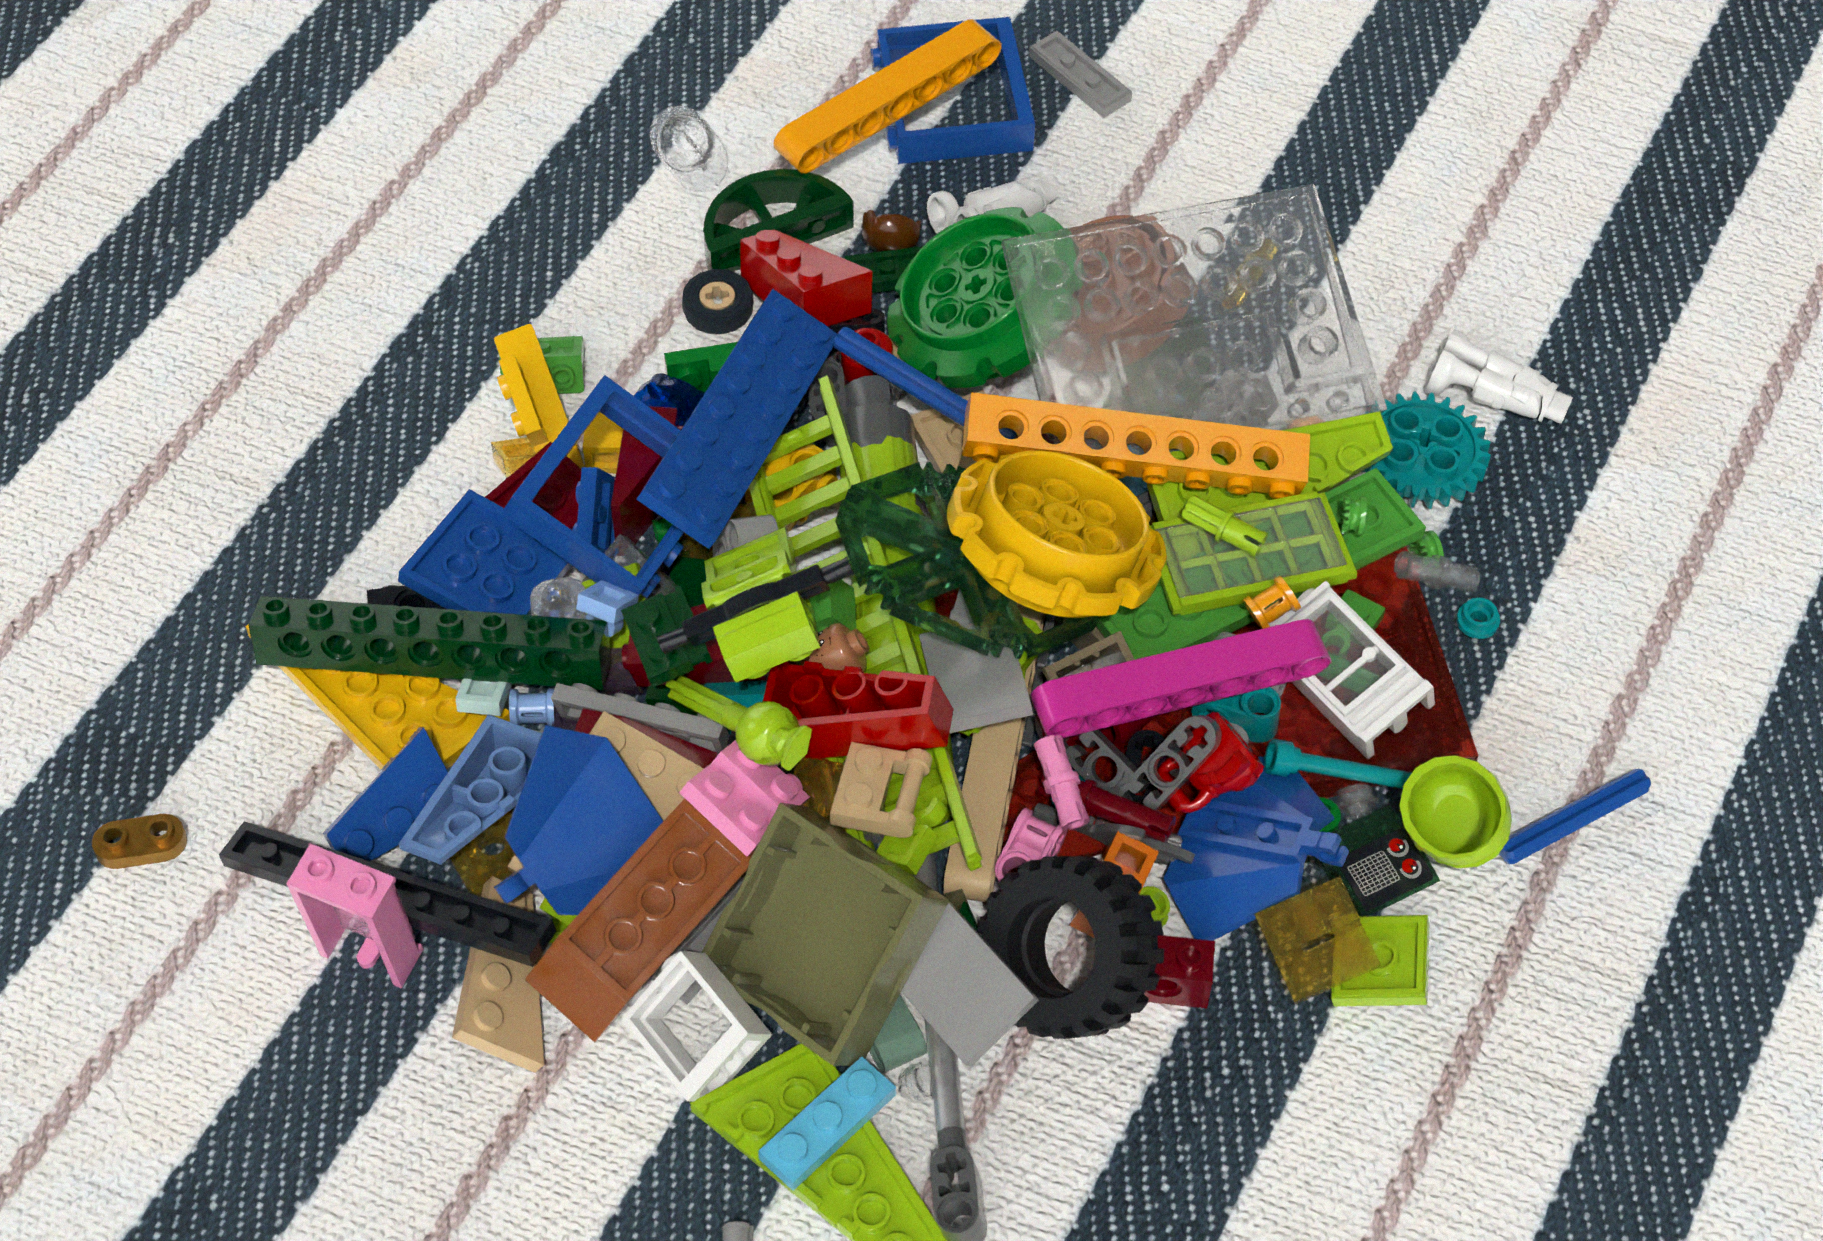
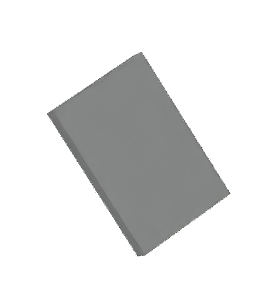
[919,615,1033,734]
[901,901,1039,1067]

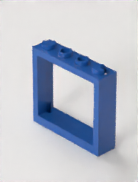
[871,17,1035,164]
[501,375,684,599]

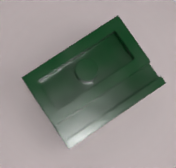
[621,585,713,687]

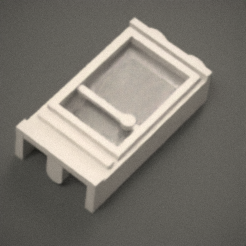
[1269,581,1435,759]

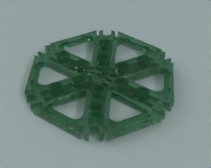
[835,462,1101,659]

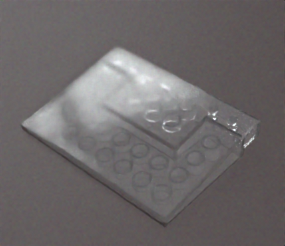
[1001,184,1387,455]

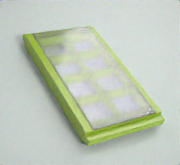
[1150,491,1358,616]

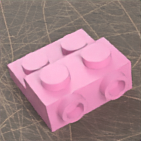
[679,740,810,857]

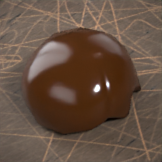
[862,210,921,252]

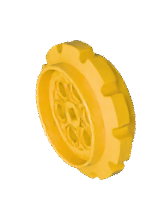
[947,450,1167,618]

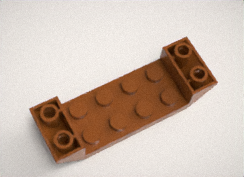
[525,798,754,1043]

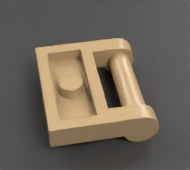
[830,742,933,838]

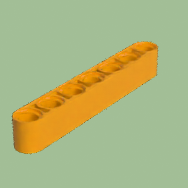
[773,19,1002,173]

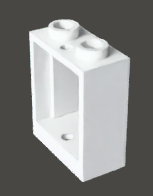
[621,951,773,1102]

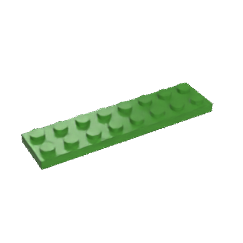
[1090,468,1426,660]

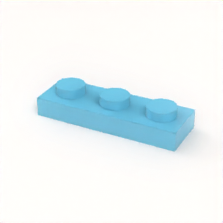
[758,1056,896,1191]

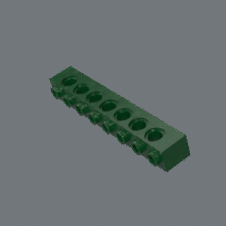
[248,596,611,690]

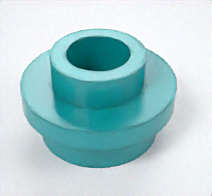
[1456,597,1500,639]

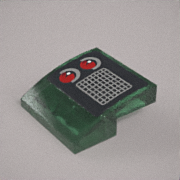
[1320,805,1440,917]

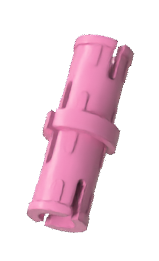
[1034,734,1090,831]

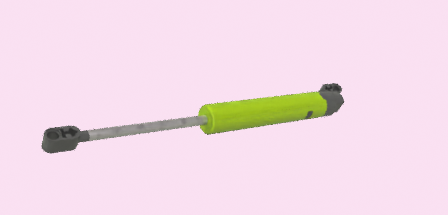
[808,360,987,1241]

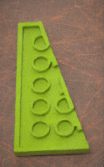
[1146,411,1393,561]
[690,1043,947,1241]

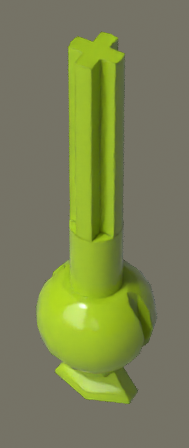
[665,675,812,771]

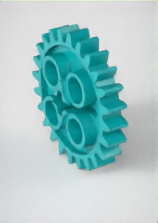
[1361,391,1491,509]

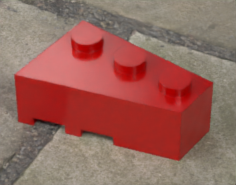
[740,229,872,326]

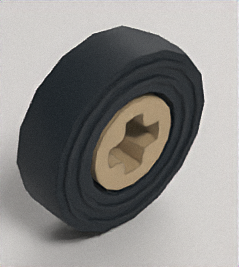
[682,269,753,334]

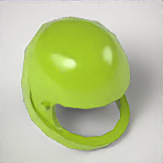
[1399,755,1512,868]

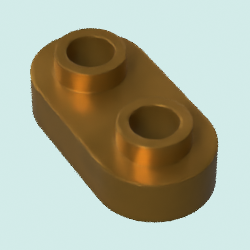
[92,814,187,869]

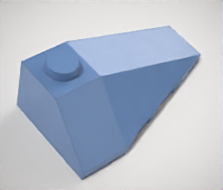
[399,714,542,864]

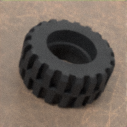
[977,856,1165,1039]

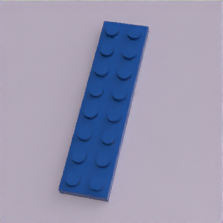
[636,289,837,549]

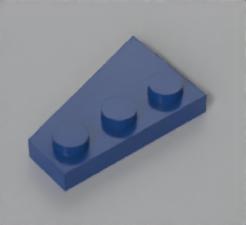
[323,727,448,861]

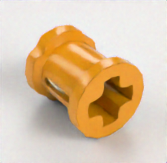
[1242,575,1301,629]

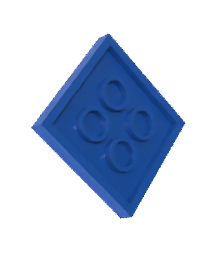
[398,489,572,615]

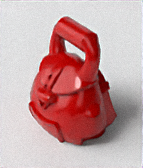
[1157,712,1264,813]

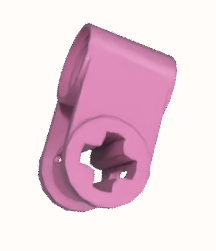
[995,807,1067,891]

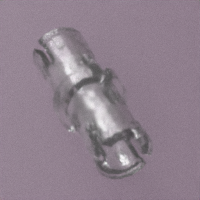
[1394,551,1480,593]

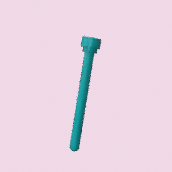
[1264,738,1412,789]

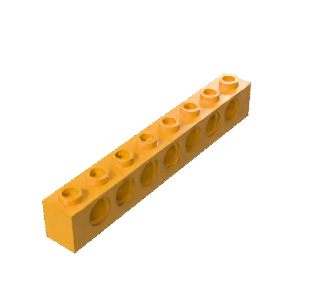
[962,392,1310,499]

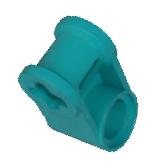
[1191,687,1281,743]

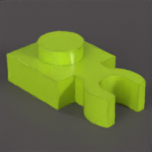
[876,794,947,875]

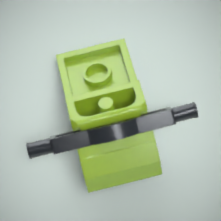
[657,527,854,683]

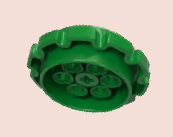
[887,207,1084,388]

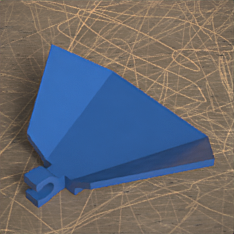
[494,725,663,915]
[1163,756,1349,941]

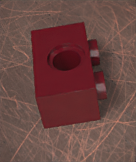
[1144,935,1215,1009]

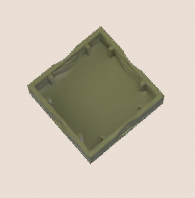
[702,802,950,1066]

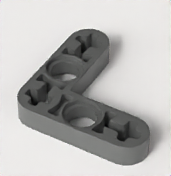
[1063,715,1222,811]

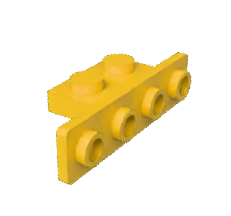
[494,324,585,469]

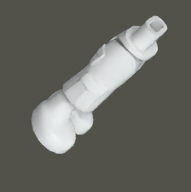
[927,178,1057,234]
[1425,329,1573,424]

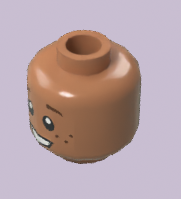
[800,623,870,672]

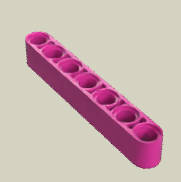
[1030,619,1331,738]

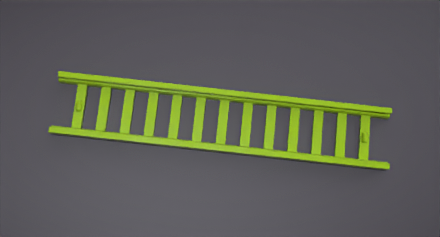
[749,375,983,871]

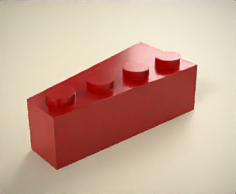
[763,661,954,760]

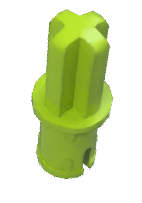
[1182,496,1268,558]

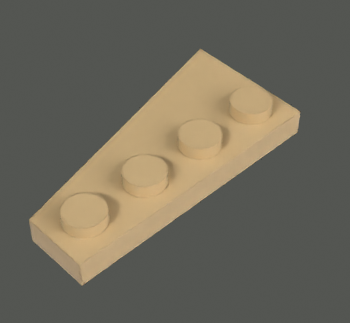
[452,876,544,1073]

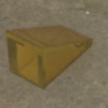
[491,437,536,478]

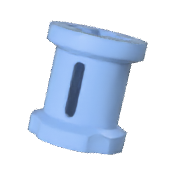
[509,688,557,727]

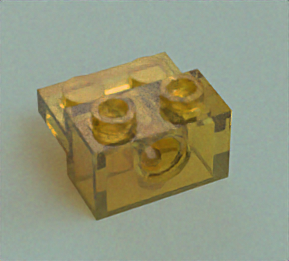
[1254,876,1381,1004]

